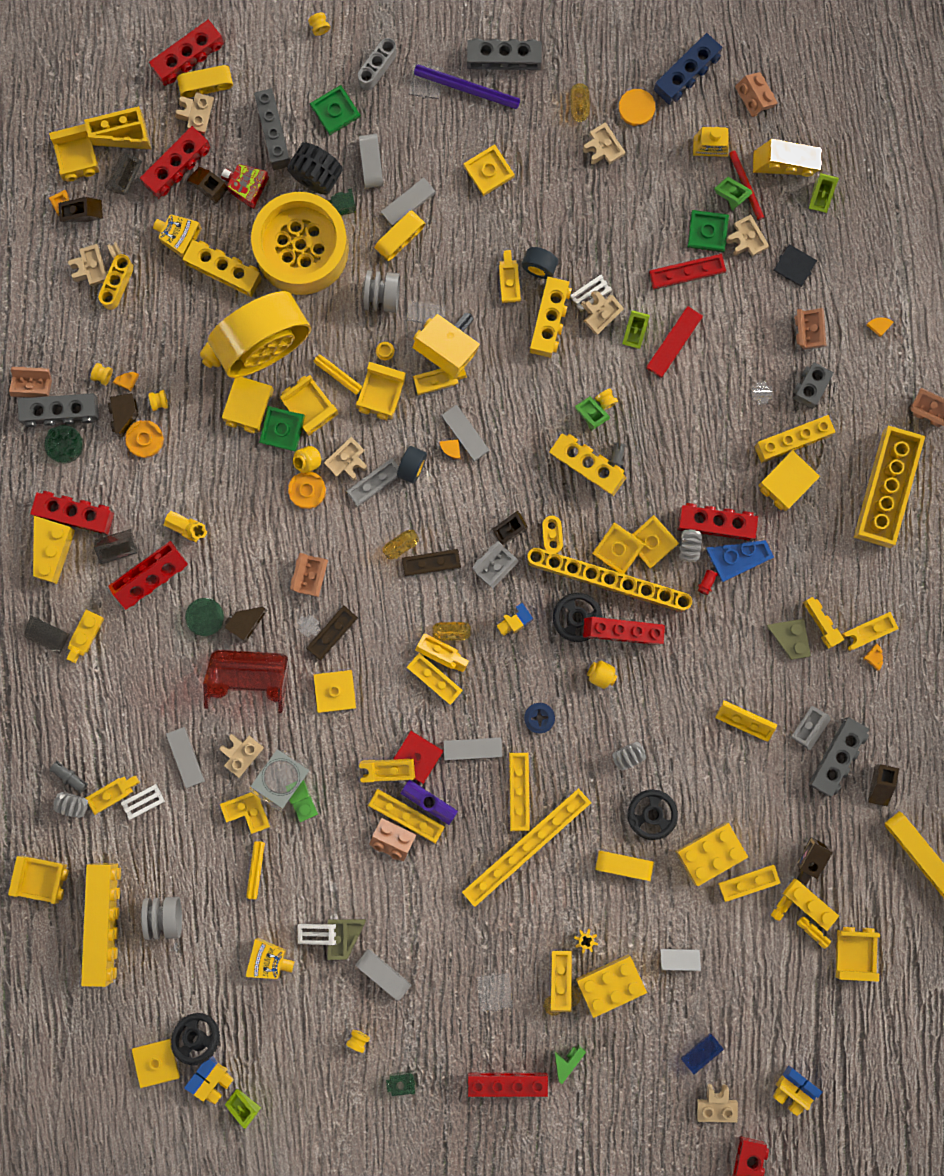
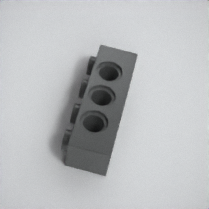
[467,38,542,70]
[254,88,290,171]
[18,393,99,427]
[808,717,869,797]

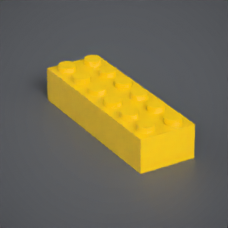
[853,425,925,548]
[81,863,121,987]

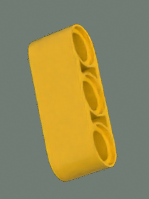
[177,65,233,98]
[374,210,426,261]
[98,254,133,310]
[595,850,654,881]

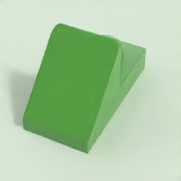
[714,177,753,210]
[575,396,610,431]
[285,779,319,822]
[554,1045,586,1084]

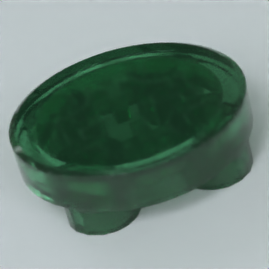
[44,425,84,464]
[185,598,225,637]

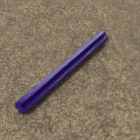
[414,64,520,109]

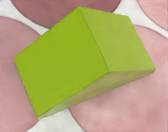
[809,173,839,213]
[622,310,650,349]
[225,1089,261,1129]

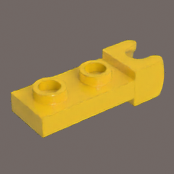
[803,597,844,649]
[841,612,899,651]
[359,759,415,783]

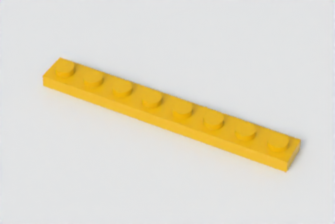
[462,788,591,907]

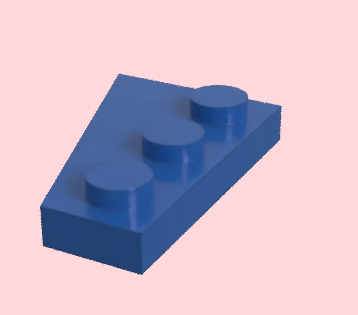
[705,540,774,582]

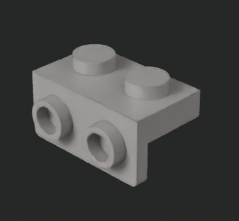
[472,541,519,589]

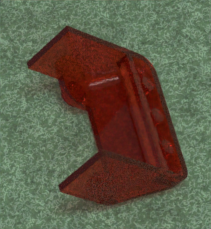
[203,650,288,713]

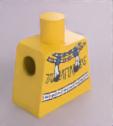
[693,127,729,157]
[153,215,202,258]
[246,938,295,979]

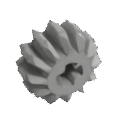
[679,529,702,562]
[612,742,646,770]
[53,792,88,818]

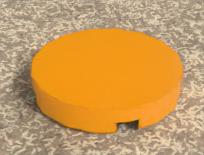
[619,89,655,126]
[125,420,164,458]
[288,471,326,509]

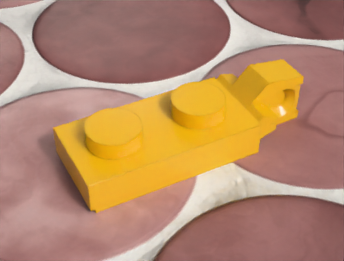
[499,250,521,303]
[413,368,467,395]
[67,610,104,663]
[415,634,469,672]
[86,776,140,815]

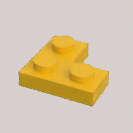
[220,791,270,834]

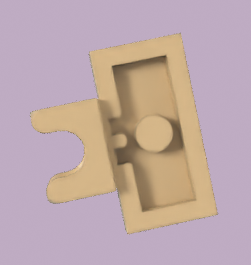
[175,93,214,135]
[583,122,626,165]
[726,214,769,257]
[68,244,107,286]
[581,291,624,335]
[324,437,368,481]
[219,734,264,778]
[697,1084,738,1123]

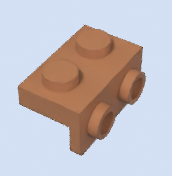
[735,72,778,117]
[795,308,827,350]
[9,367,52,398]
[910,388,944,427]
[290,553,328,597]
[369,818,416,861]

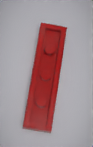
[649,254,726,290]
[646,306,703,378]

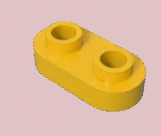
[542,516,563,554]

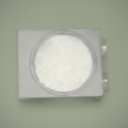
[249,749,309,813]

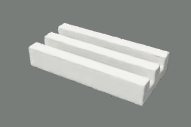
[570,275,612,311]
[121,784,165,820]
[298,924,336,945]

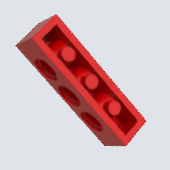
[149,19,224,86]
[140,126,211,199]
[30,491,114,535]
[677,503,758,541]
[108,541,188,610]
[583,617,665,645]
[468,1072,548,1097]
[732,1136,769,1176]

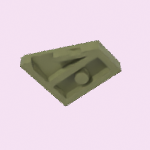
[766,619,811,660]
[328,919,366,960]

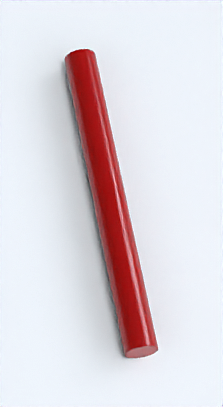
[729,150,765,221]

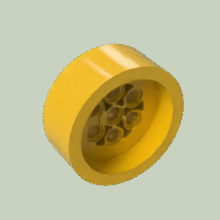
[251,192,349,295]
[208,291,311,378]

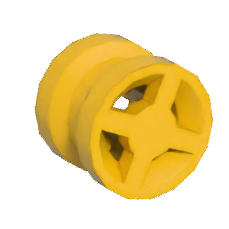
[308,12,330,36]
[90,363,113,386]
[595,388,618,411]
[149,390,168,411]
[346,1029,370,1053]

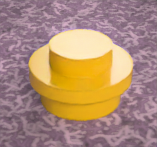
[376,342,395,361]

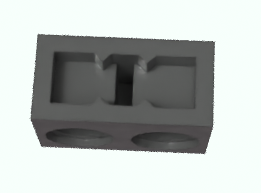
[793,362,834,409]

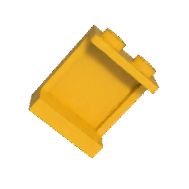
[49,124,100,182]
[355,362,406,420]
[280,375,339,436]
[222,377,274,434]
[758,450,820,511]
[8,855,69,904]
[835,927,880,982]

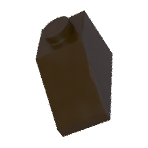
[58,197,103,222]
[225,607,268,642]

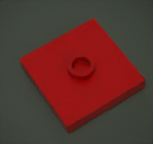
[393,731,444,784]

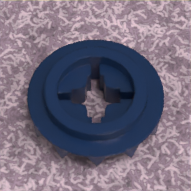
[524,703,555,734]

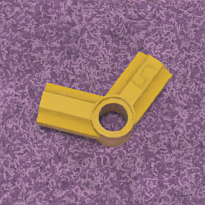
[163,511,207,543]

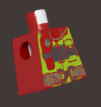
[221,164,269,209]

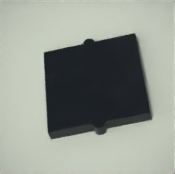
[773,244,818,287]

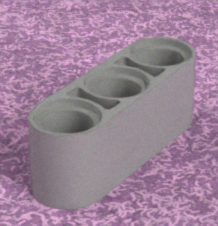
[358,38,397,90]
[359,134,384,188]
[355,949,412,1001]

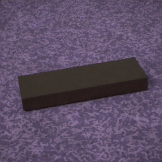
[402,549,461,577]
[306,605,358,661]

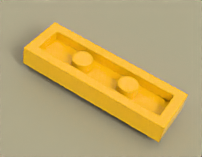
[407,653,463,705]
[715,700,777,742]
[718,864,781,902]
[782,878,839,931]
[551,951,572,1012]

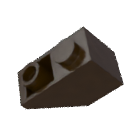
[187,166,228,204]
[108,393,139,437]
[868,764,900,807]

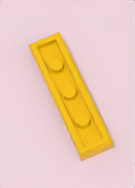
[509,753,530,831]
[368,789,445,844]

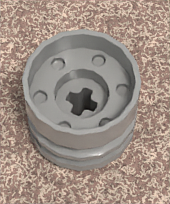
[362,270,400,313]
[141,897,182,940]

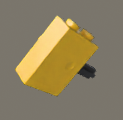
[412,313,480,378]

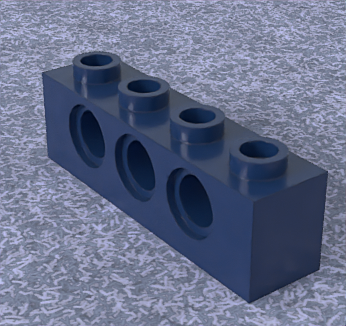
[654,33,723,105]

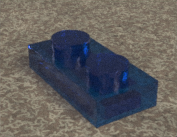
[681,1033,724,1075]

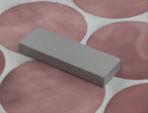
[381,178,436,227]
[441,405,490,462]
[346,458,399,507]
[166,727,205,788]
[443,738,502,760]

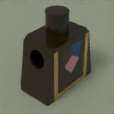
[797,837,833,885]

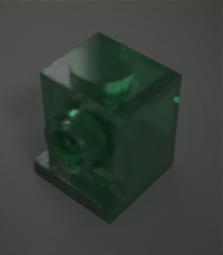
[327,188,357,216]
[386,1071,416,1096]

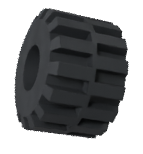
[287,142,343,195]

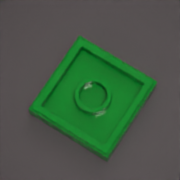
[309,85,361,136]
[687,210,729,252]
[259,406,305,452]

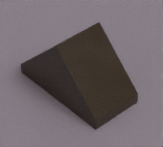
[492,511,528,545]

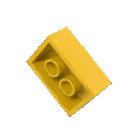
[675,822,748,887]
[576,954,647,1018]

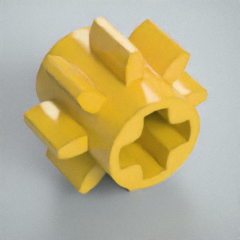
[574,928,598,953]

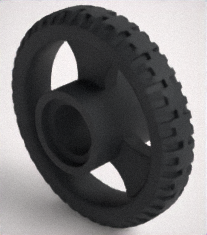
[553,593,603,642]
[627,789,678,840]
[171,1013,220,1066]

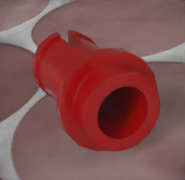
[697,570,718,595]

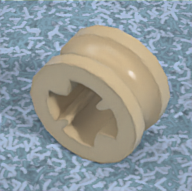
[107,242,122,259]

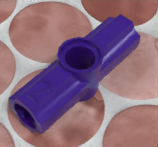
[400,780,458,825]

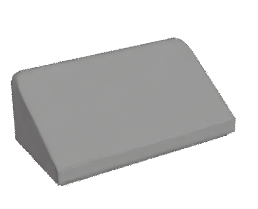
[791,706,831,750]
[660,949,701,971]

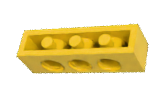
[182,240,262,298]
[530,277,572,358]
[754,415,835,464]
[549,433,627,497]

